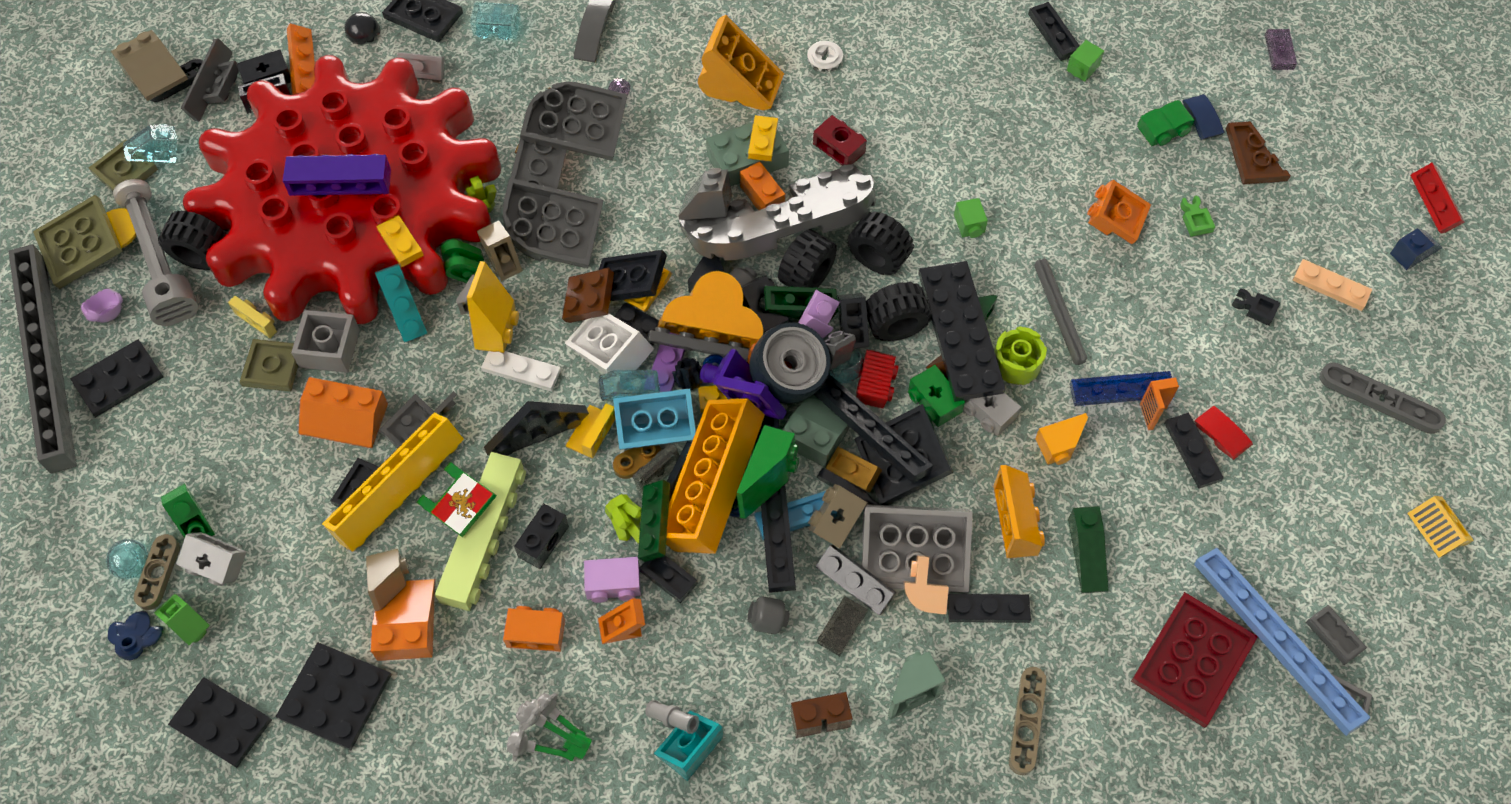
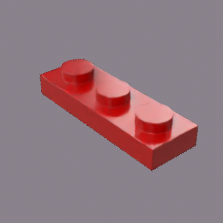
[1410,162,1465,234]

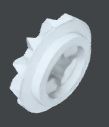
[807,41,843,72]

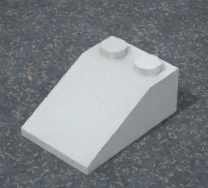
[565,313,654,386]

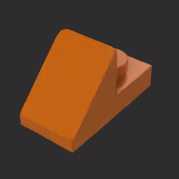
[598,598,645,644]

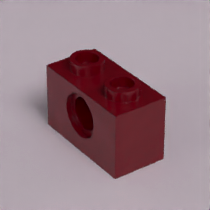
[813,115,867,166]

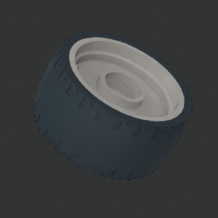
[749,322,831,404]

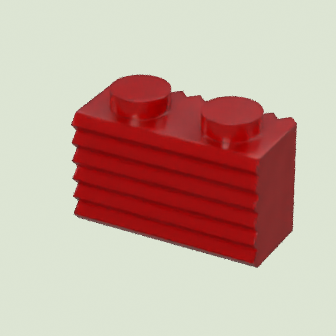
[855,349,899,409]

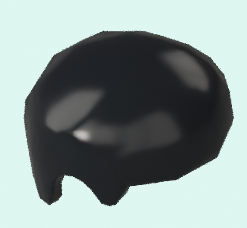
[344,12,380,45]

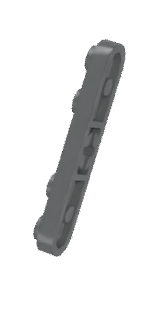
[1319,362,1446,434]

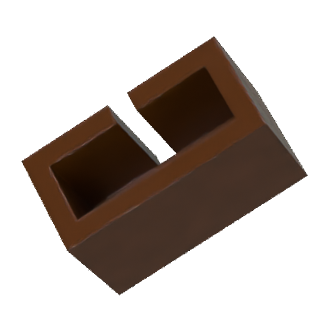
[790,692,853,738]

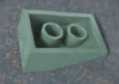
[783,394,850,468]

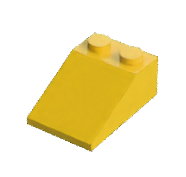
[467,261,519,353]

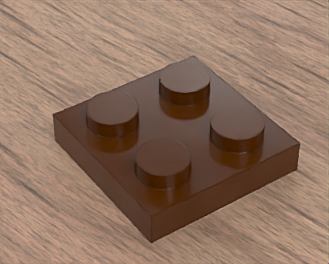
[562,268,614,323]

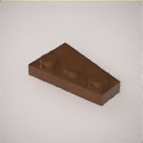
[1225,121,1291,185]

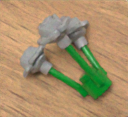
[507,693,592,762]

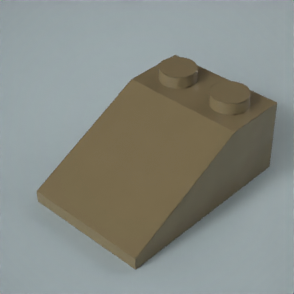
[111,30,188,101]

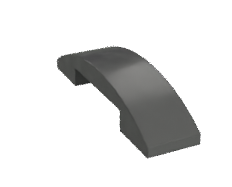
[574,0,616,63]

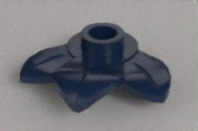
[107,611,164,661]

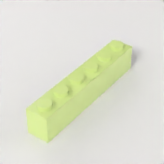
[435,452,526,611]

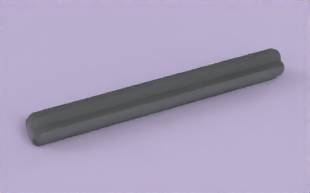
[1034,258,1087,365]

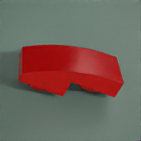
[1194,405,1253,460]

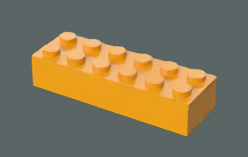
[666,398,765,554]

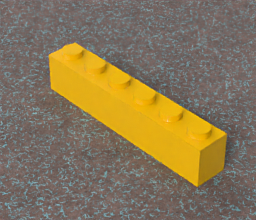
[322,412,464,552]

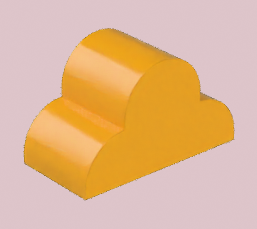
[698,15,784,110]
[658,271,763,348]

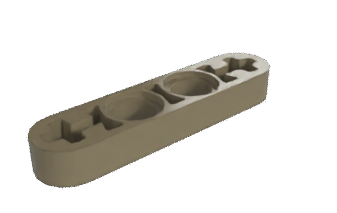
[1009,667,1047,775]

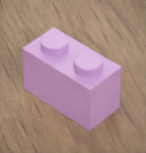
[584,557,641,603]

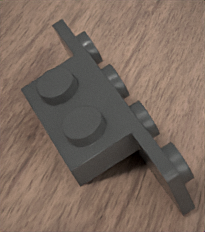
[181,38,239,121]
[378,391,457,467]

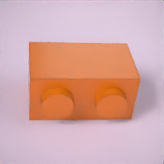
[740,161,786,210]
[503,606,565,652]

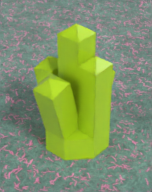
[466,176,497,213]
[605,494,641,544]

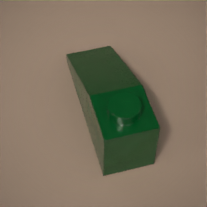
[764,286,839,322]
[1068,506,1108,594]

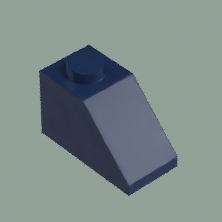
[1390,228,1442,271]

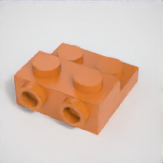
[1087,180,1151,244]

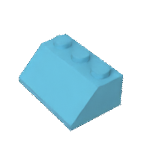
[613,389,696,450]

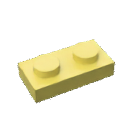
[228,296,277,338]

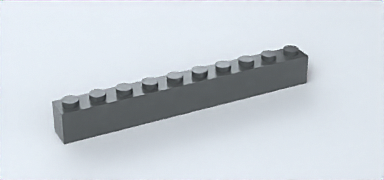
[8,244,77,474]

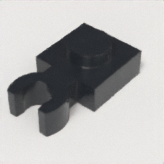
[1232,288,1281,326]

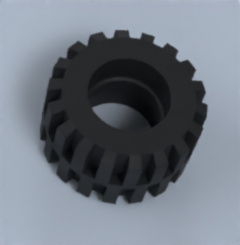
[158,210,227,270]
[847,211,914,276]
[778,229,837,288]
[866,282,932,341]

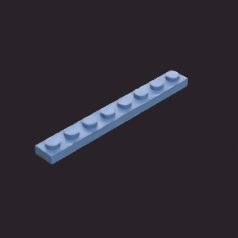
[1194,548,1370,736]

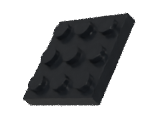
[854,404,954,505]
[275,642,392,751]

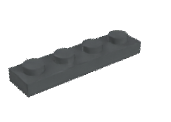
[647,327,749,360]

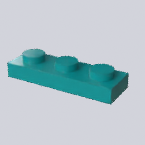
[375,264,428,343]

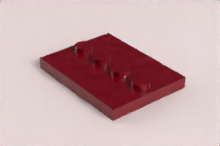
[1131,592,1258,728]

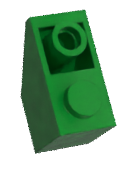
[161,483,215,539]

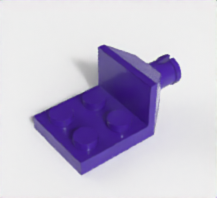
[700,349,787,420]

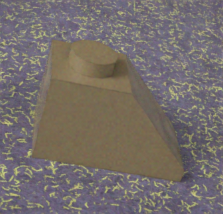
[477,221,523,281]
[366,548,410,611]

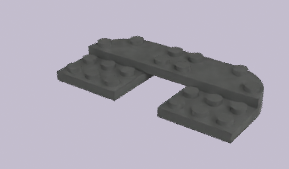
[503,82,628,269]
[679,164,876,260]

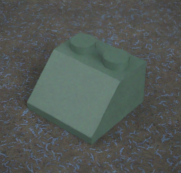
[888,651,945,719]

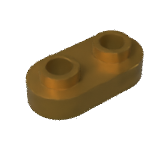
[613,445,662,479]

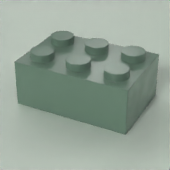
[706,116,789,186]

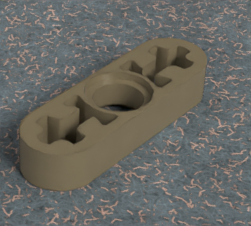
[134,534,180,610]

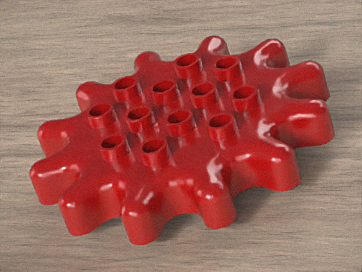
[183,55,501,324]

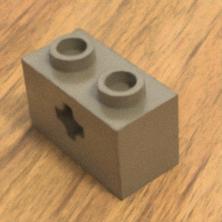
[808,484,867,548]

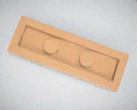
[1292,259,1372,311]

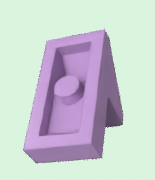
[798,290,840,338]

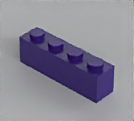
[283,154,391,196]

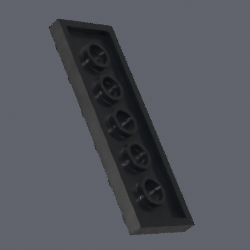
[918,261,1005,402]

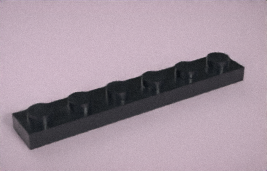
[814,374,933,483]

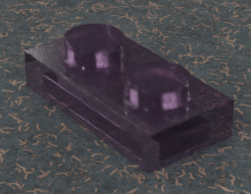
[1265,29,1297,70]

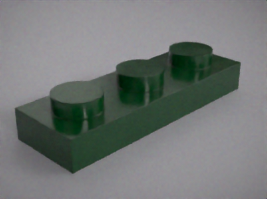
[638,479,670,562]

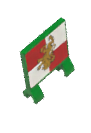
[416,462,497,538]

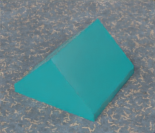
[654,710,723,781]

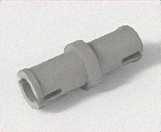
[645,700,699,734]

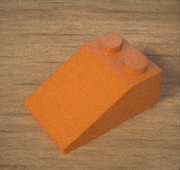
[371,579,435,661]

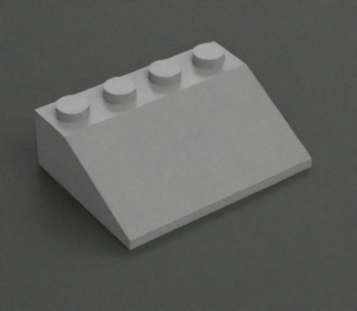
[862,504,973,592]

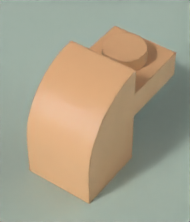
[904,555,949,614]

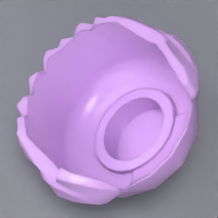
[81,289,123,323]

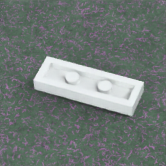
[481,351,561,392]

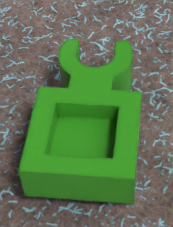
[1180,195,1215,237]

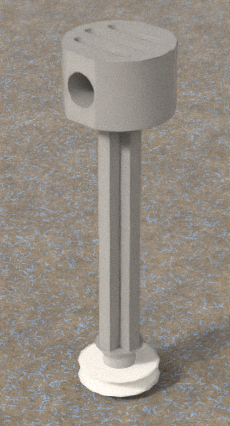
[113,179,198,326]

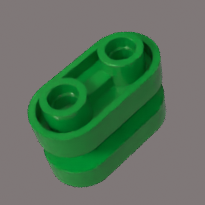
[440,239,484,284]

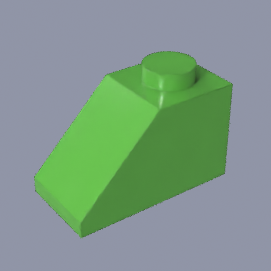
[154,594,210,645]

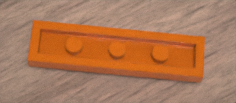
[287,23,315,95]

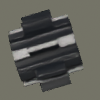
[672,358,703,391]

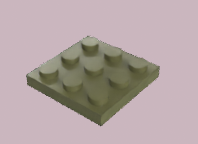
[33,195,123,289]

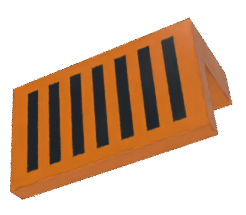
[1140,378,1179,431]

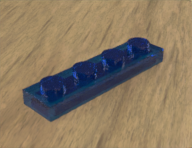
[1069,371,1176,406]

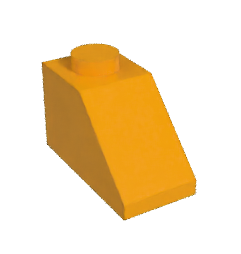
[1035,413,1088,465]

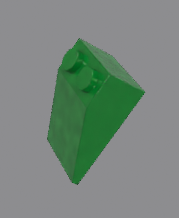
[737,425,799,519]

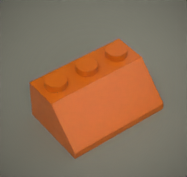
[298,377,388,448]

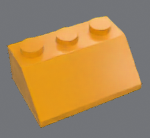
[993,465,1045,558]

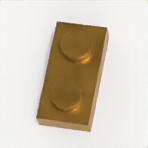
[826,447,882,493]

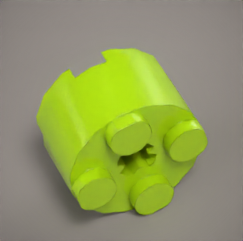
[994,326,1047,385]

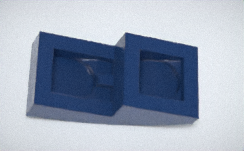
[1182,94,1225,140]

